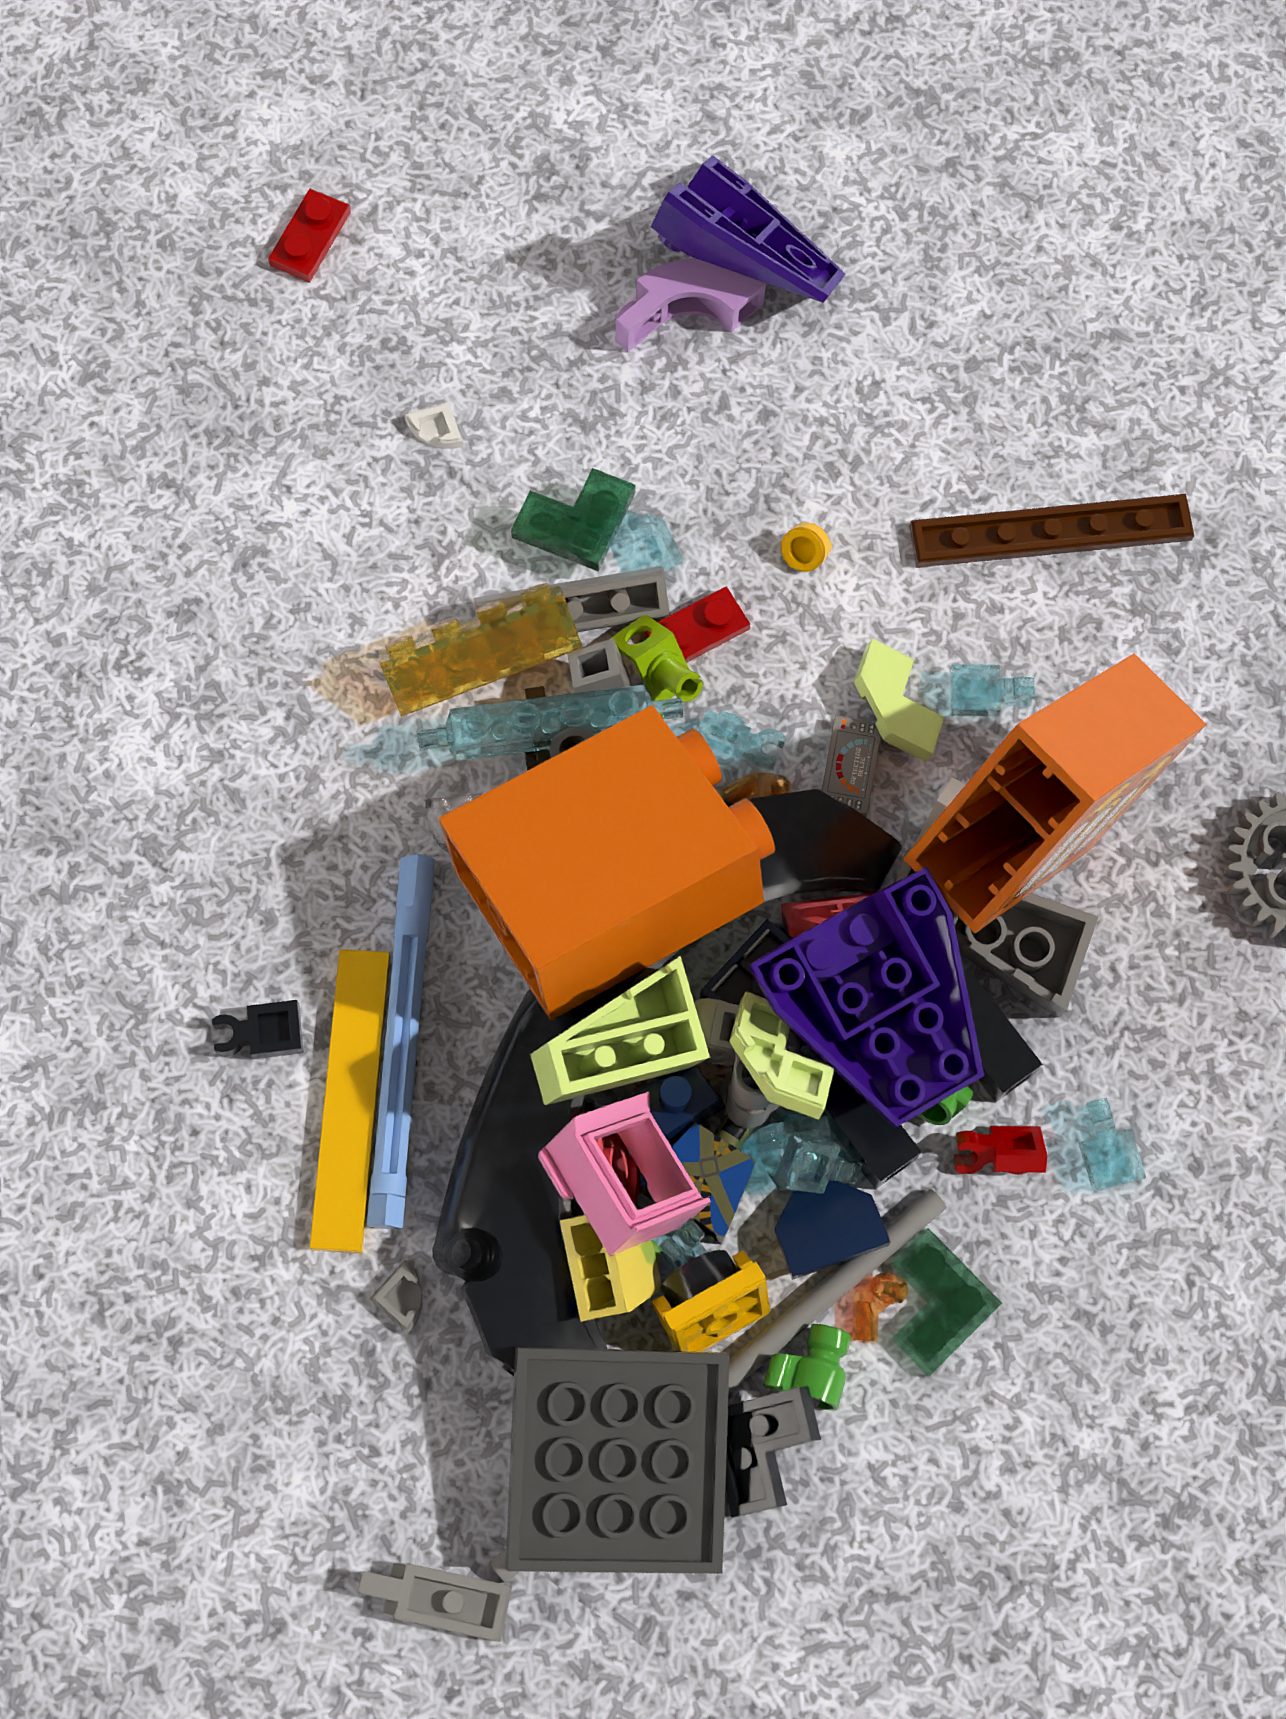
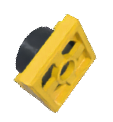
[651,1250,770,1352]

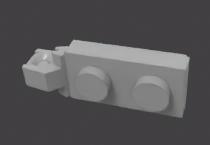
[358,1563,513,1642]

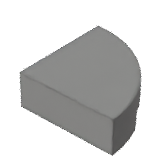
[369,1260,423,1335]

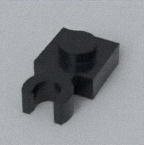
[212,1000,304,1059]

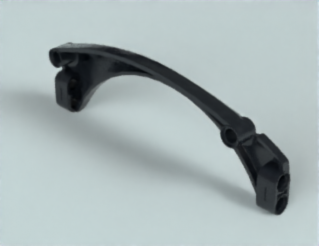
[432,789,902,1376]

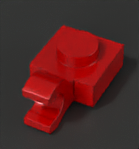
[954,1125,1048,1175]

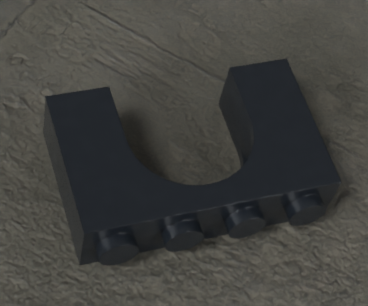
[821,968,1043,1190]

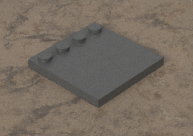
[505,1346,730,1574]

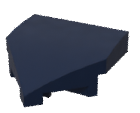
[774,1168,891,1280]

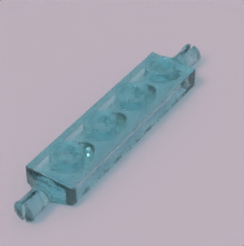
[417,685,684,761]

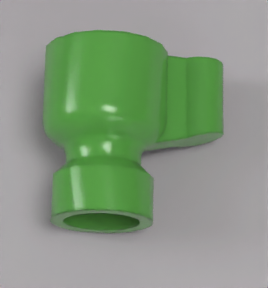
[763,1324,852,1411]

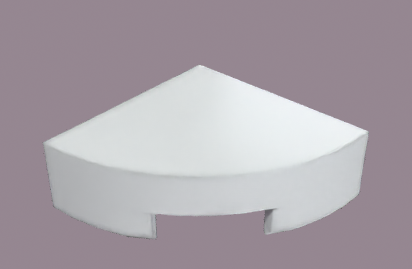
[405,402,463,449]

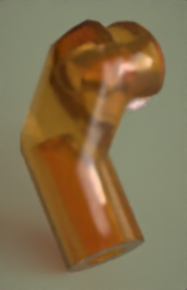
[719,771,792,804]
[852,1272,908,1343]

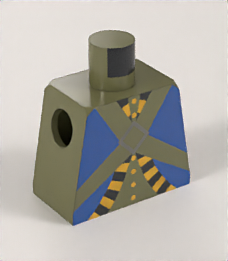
[639,1114,756,1244]

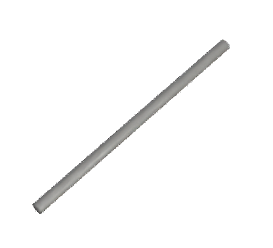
[489,1189,947,1584]

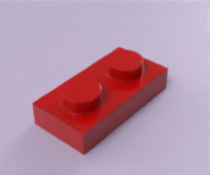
[268,188,351,283]
[644,586,751,663]

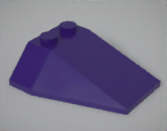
[650,155,846,303]

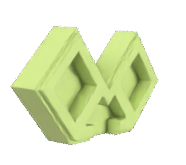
[853,638,944,762]
[729,991,834,1120]

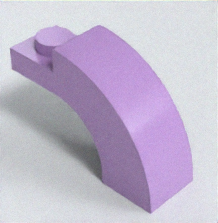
[616,258,766,352]

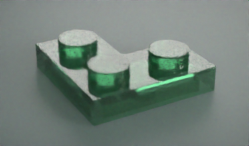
[511,468,636,572]
[891,1228,1002,1377]

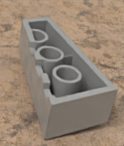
[894,849,1098,1017]

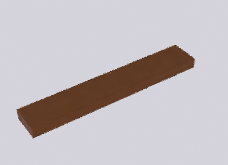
[909,494,1195,568]

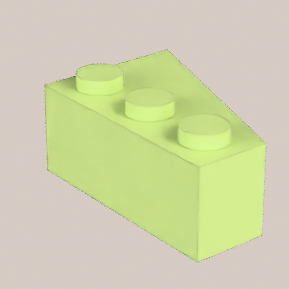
[530,956,710,1105]

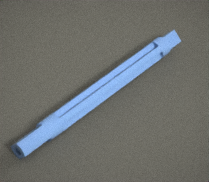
[367,854,435,1230]

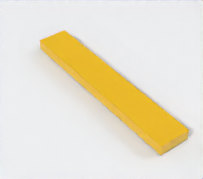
[309,949,390,1254]

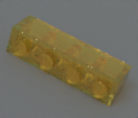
[379,583,583,717]

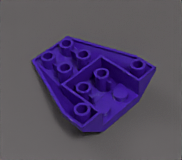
[748,867,984,1127]

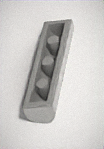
[474,566,670,648]

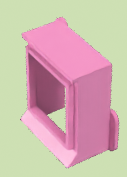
[538,1092,711,1256]

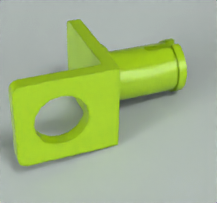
[610,615,703,707]

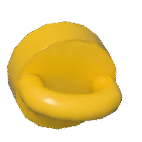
[781,522,832,572]

